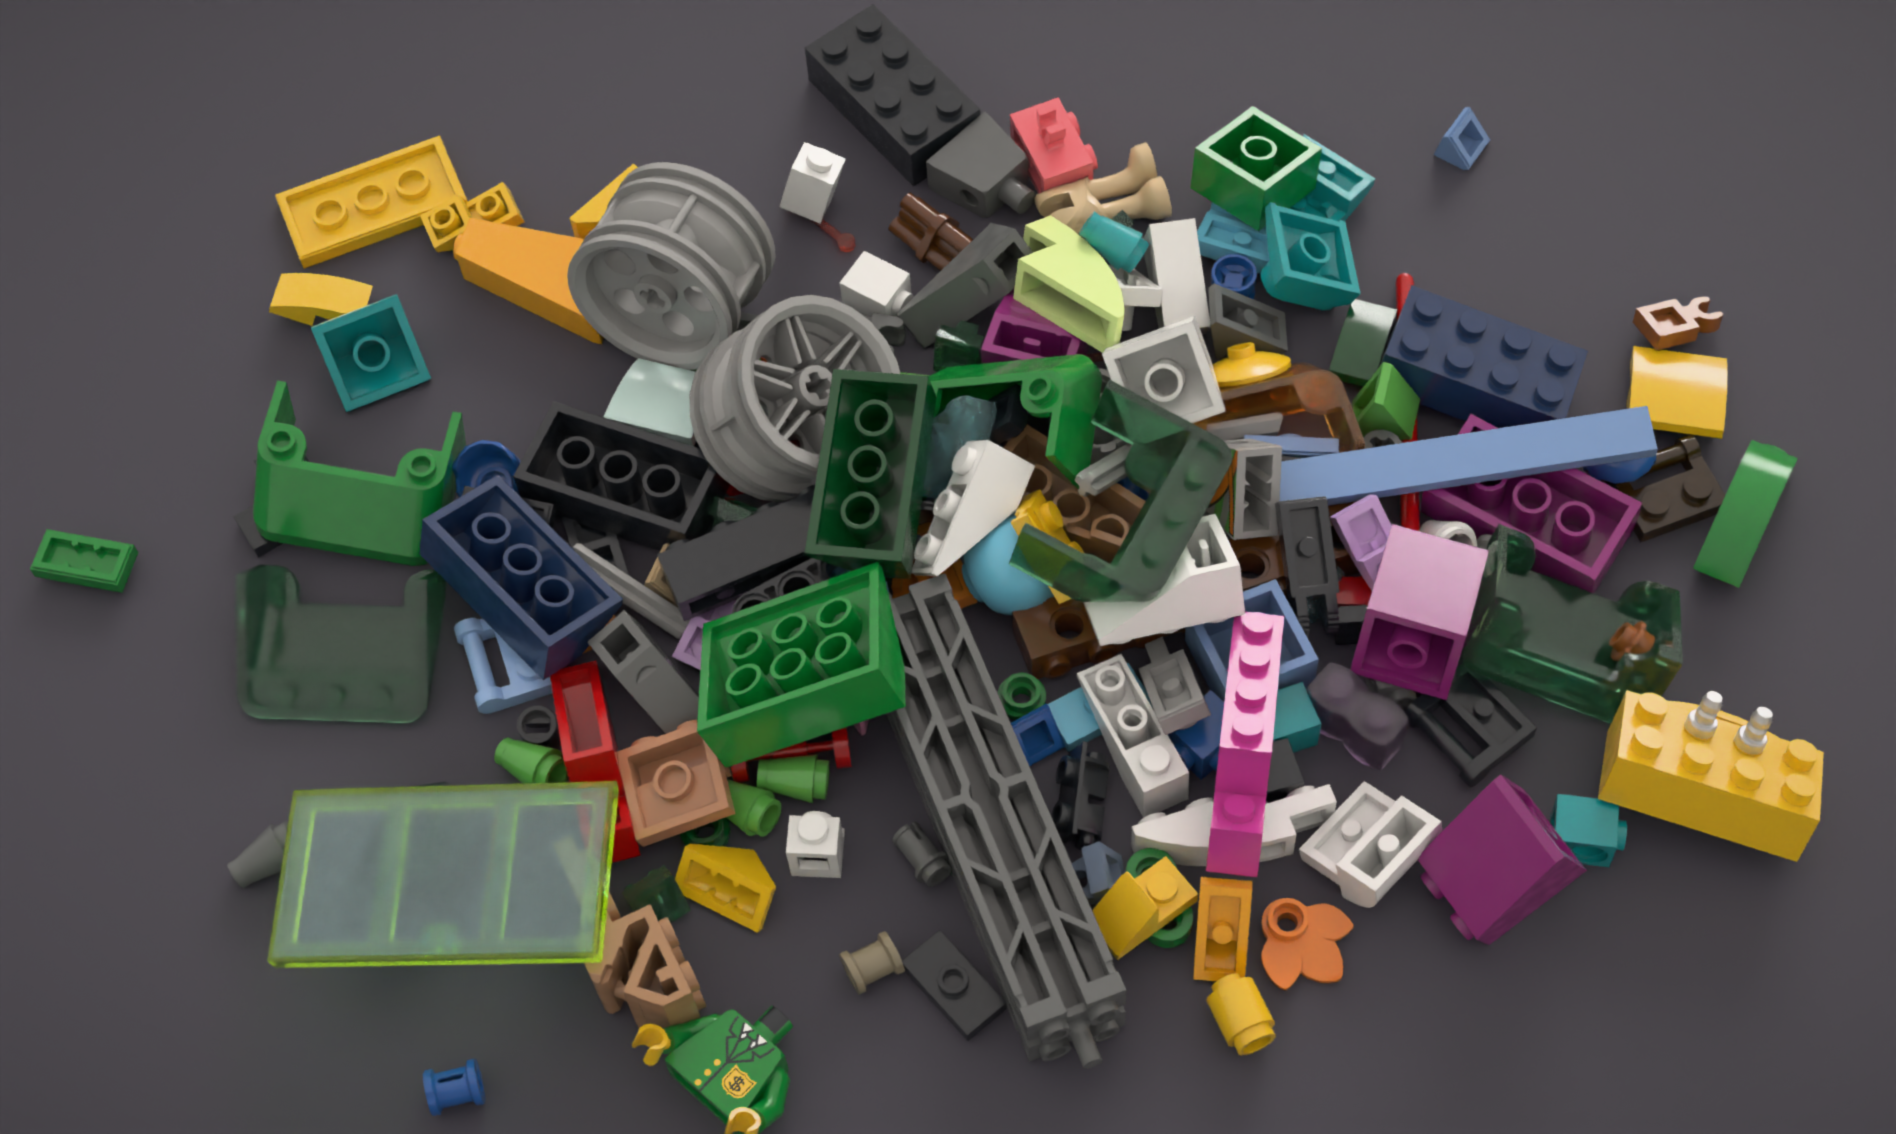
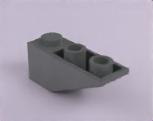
[896,223,1033,348]
[588,610,699,734]

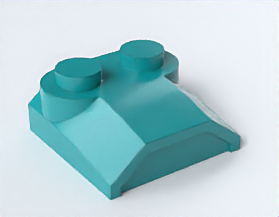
[1261,202,1361,310]

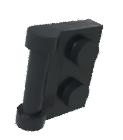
[1401,659,1537,787]

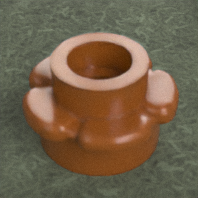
[1609,621,1655,667]

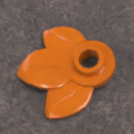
[1261,898,1354,990]

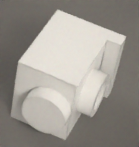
[786,811,845,878]

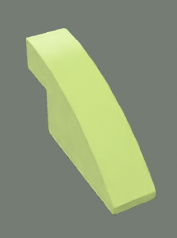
[1013,215,1124,353]

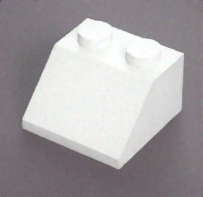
[1102,316,1226,444]

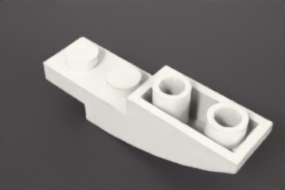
[1131,784,1337,866]

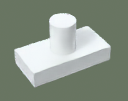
[1108,265,1163,331]

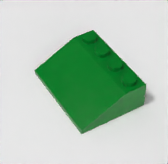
[697,562,906,768]

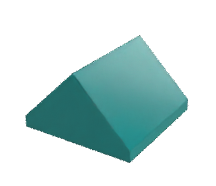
[311,294,431,412]

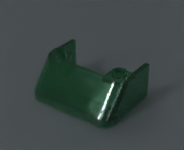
[1009,380,1232,602]

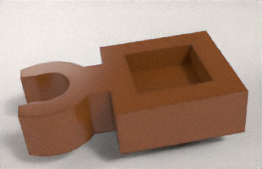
[1633,297,1723,351]

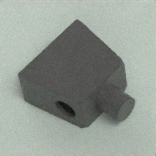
[926,111,1035,218]

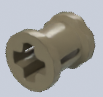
[839,931,905,995]

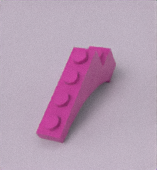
[1206,612,1284,877]

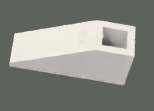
[912,440,1035,576]
[1077,654,1189,818]

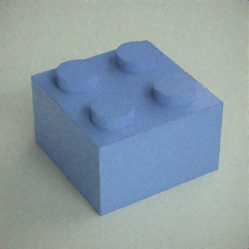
[1185,579,1319,702]

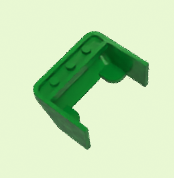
[922,354,1102,501]
[253,380,466,566]

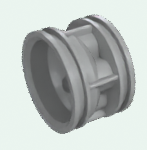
[567,162,776,370]

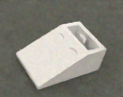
[1079,514,1245,646]

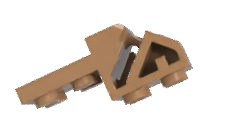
[554,836,707,1028]

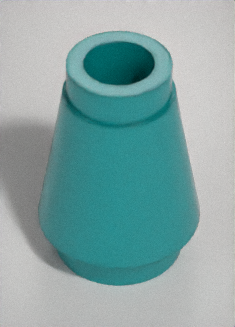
[1079,211,1149,273]

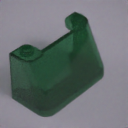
[1462,524,1683,724]

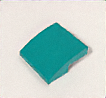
[1289,134,1376,221]

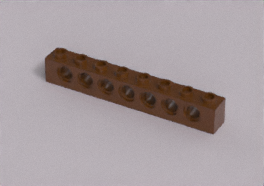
[1012,501,1359,679]

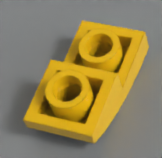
[420,182,524,252]
[269,273,373,326]

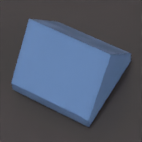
[1434,107,1490,170]

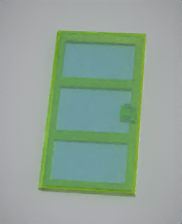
[267,781,619,968]

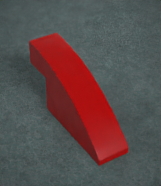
[550,660,641,866]

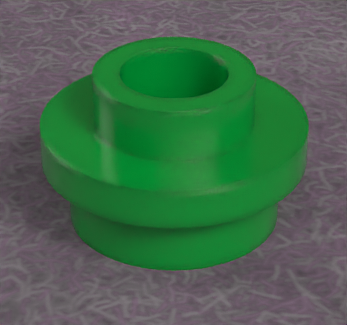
[998,673,1046,720]

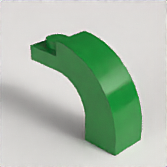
[1693,440,1798,588]

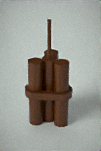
[888,192,974,271]

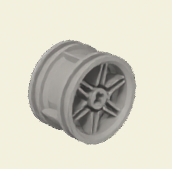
[689,295,900,502]

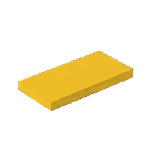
[275,135,468,269]

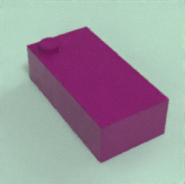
[1420,414,1642,601]

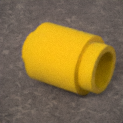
[1206,973,1276,1055]

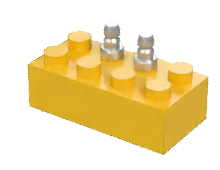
[1598,690,1824,862]

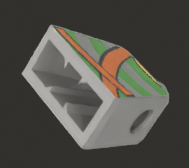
[1201,439,1282,540]

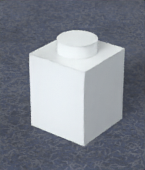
[779,142,846,223]
[839,251,914,317]

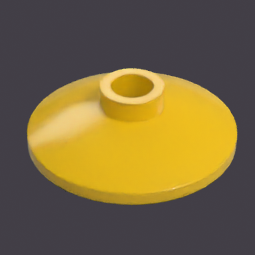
[1212,343,1292,387]

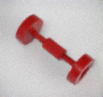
[731,727,852,783]

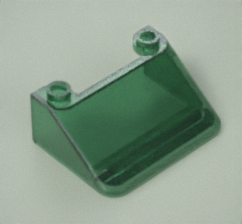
[236,564,446,723]

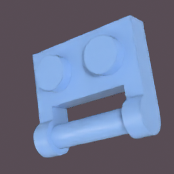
[454,618,553,714]

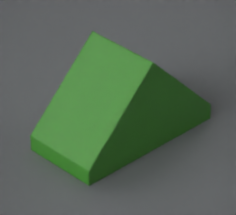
[1344,362,1420,443]

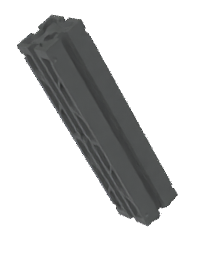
[886,573,1126,1069]

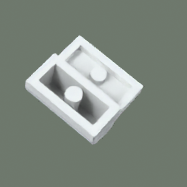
[1299,781,1442,908]

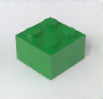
[1190,106,1322,231]

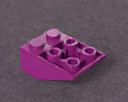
[981,289,1090,364]

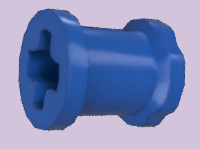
[423,1058,485,1116]

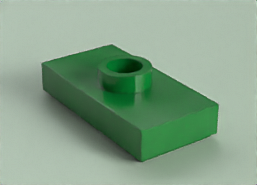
[30,529,139,593]

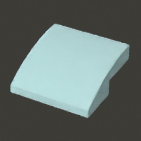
[604,358,696,447]

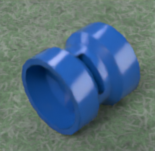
[1211,254,1257,300]

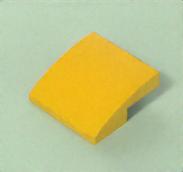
[1627,346,1727,439]

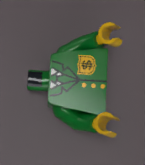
[631,1006,793,1134]

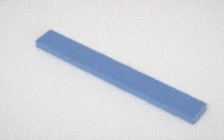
[1280,406,1658,506]

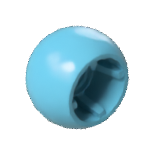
[962,511,1054,615]

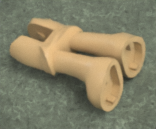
[1034,142,1172,235]

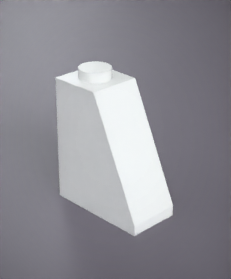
[1143,218,1210,334]

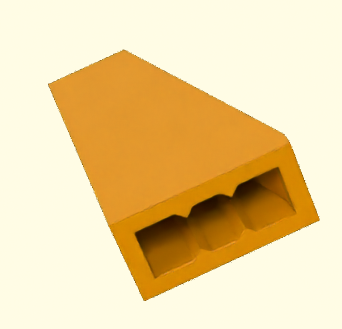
[453,218,604,344]

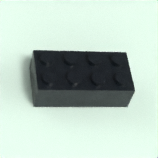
[805,4,980,187]
[513,401,730,551]

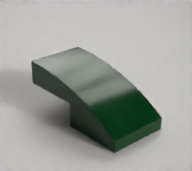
[1327,299,1397,387]

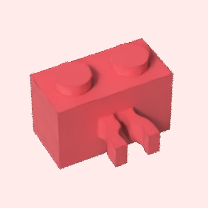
[1010,97,1098,194]

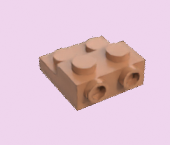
[616,720,736,847]

